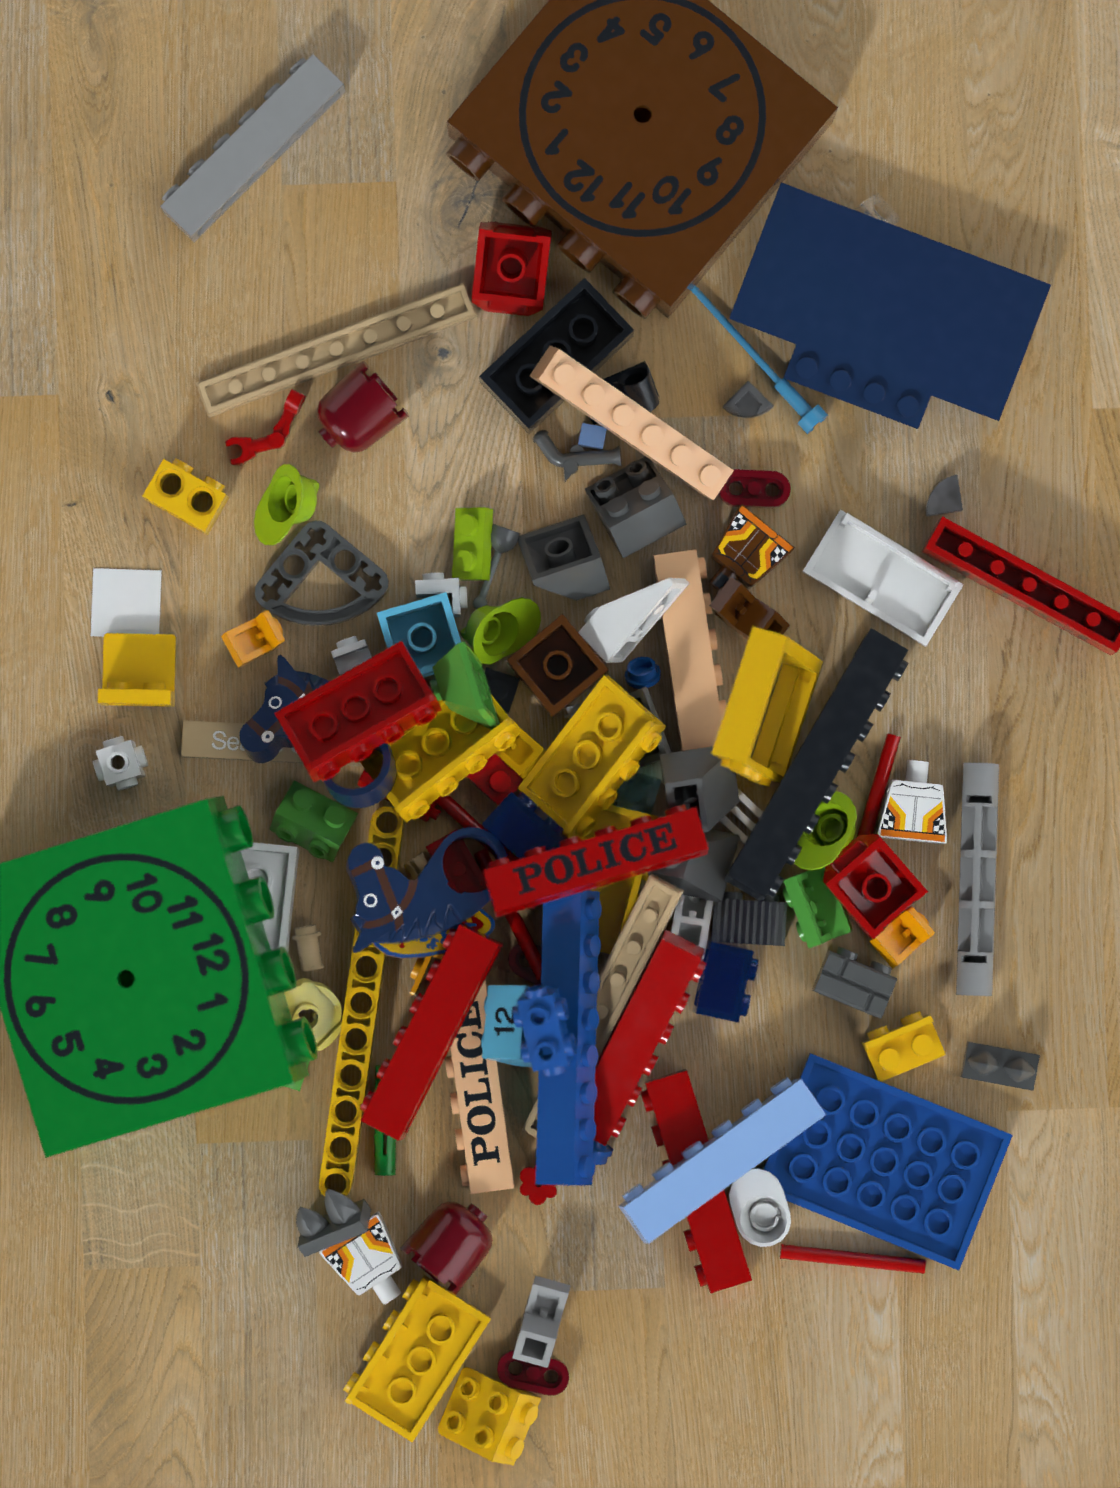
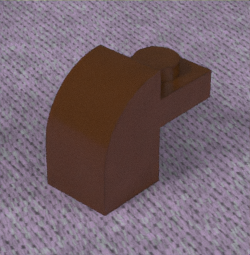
[709,577,790,640]

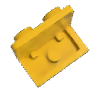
[438,1367,542,1466]

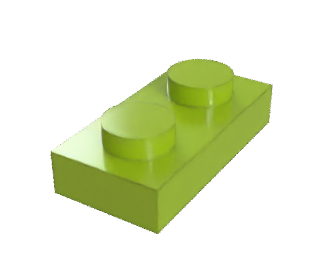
[452,507,493,581]

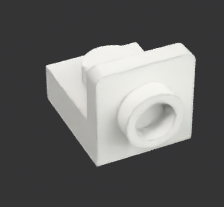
[331,636,372,675]

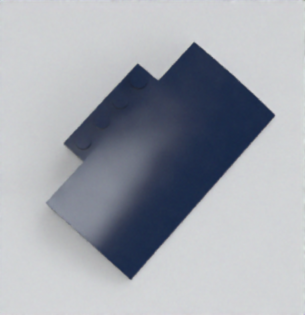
[729,182,1051,429]

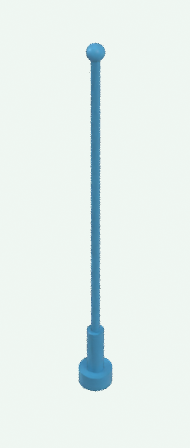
[691,285,828,434]

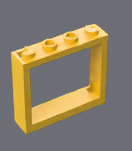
[711,626,823,787]

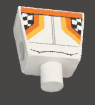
[875,760,947,844]
[319,1211,403,1305]

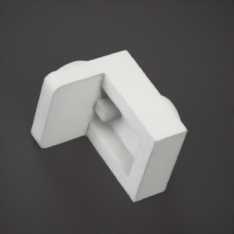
[415,573,468,617]

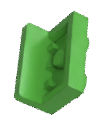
[269,780,358,862]
[783,867,853,948]

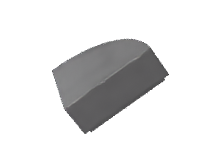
[722,381,774,418]
[926,475,963,517]

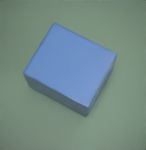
[578,423,607,450]

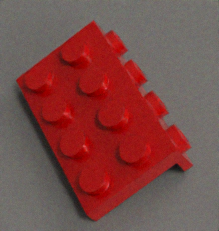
[274,640,442,783]

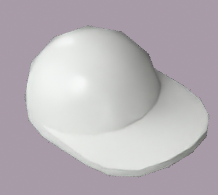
[729,1168,791,1247]

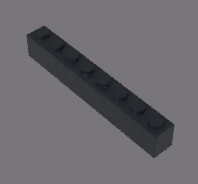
[724,628,909,902]

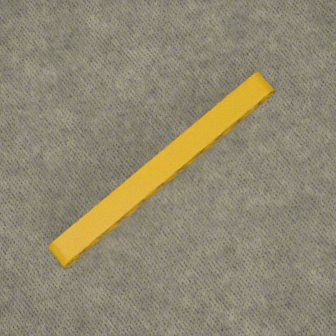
[319,806,404,1196]

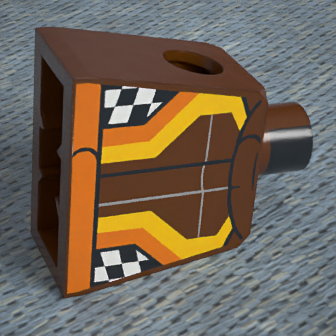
[709,504,795,590]

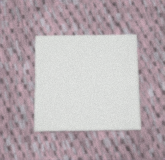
[91,568,162,637]

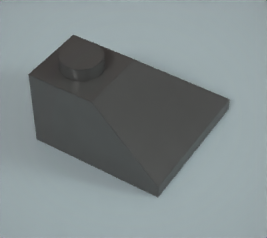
[518,514,610,601]
[648,829,740,903]

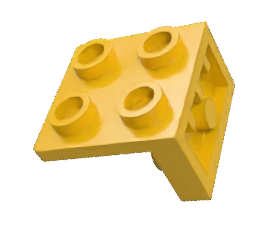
[97,633,176,707]

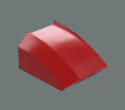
[471,221,552,316]
[823,834,928,939]

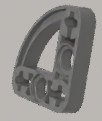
[254,521,389,626]

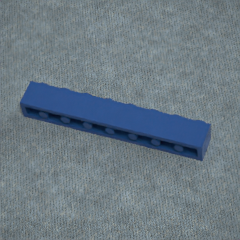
[536,890,602,1186]

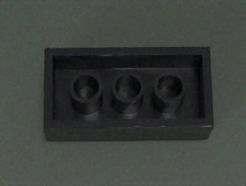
[479,278,634,434]

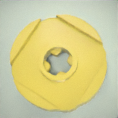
[284,978,342,1051]

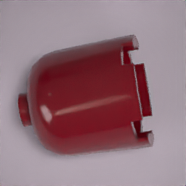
[317,361,409,453]
[400,1202,493,1296]

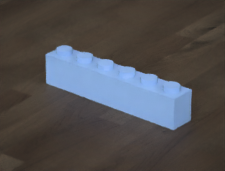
[618,1077,826,1244]

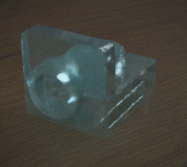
[612,773,661,814]

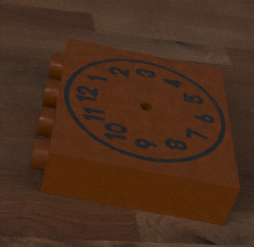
[446,0,838,319]

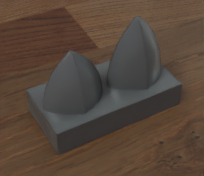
[961,1041,1040,1091]
[296,1189,371,1257]

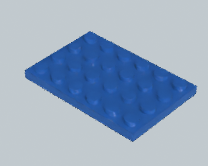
[763,1053,1013,1270]

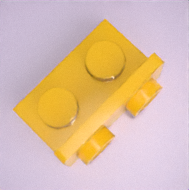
[861,1011,946,1082]

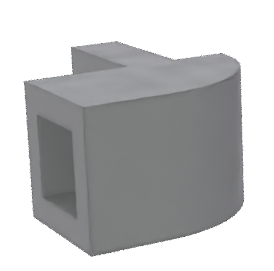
[512,1275,570,1368]

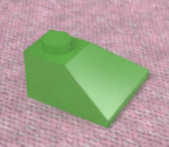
[431,641,500,730]

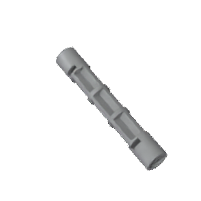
[956,763,999,996]

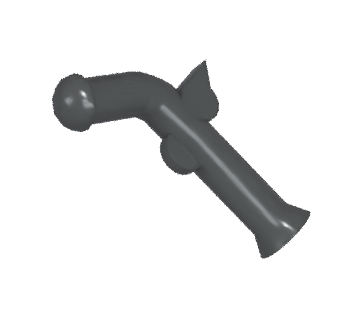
[533,430,621,482]

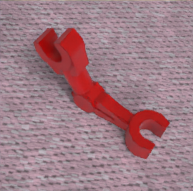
[225,389,307,466]

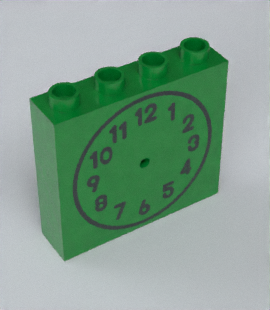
[0,796,318,1158]

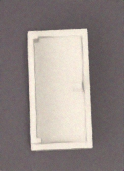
[802,509,963,647]

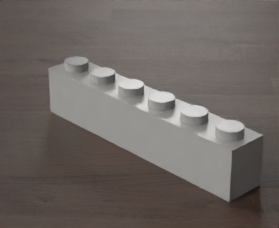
[160,54,346,242]

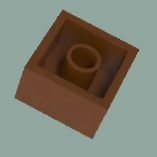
[506,614,609,718]

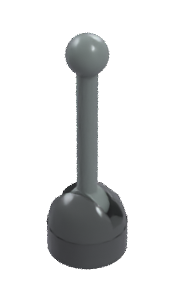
[473,524,520,609]

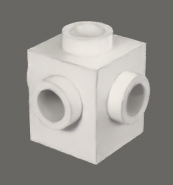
[93,736,148,791]

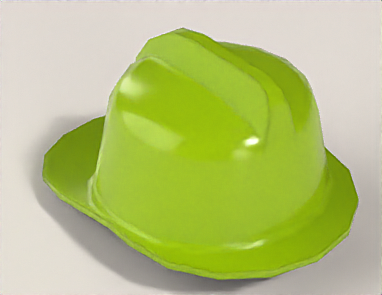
[254,464,320,546]
[460,597,541,665]
[794,791,857,870]

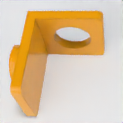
[409,954,444,996]

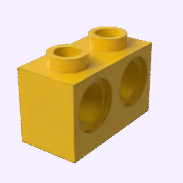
[142,458,229,535]

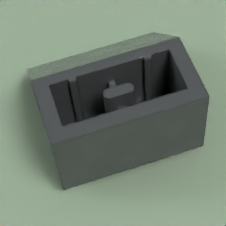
[585,456,687,558]
[660,746,739,832]

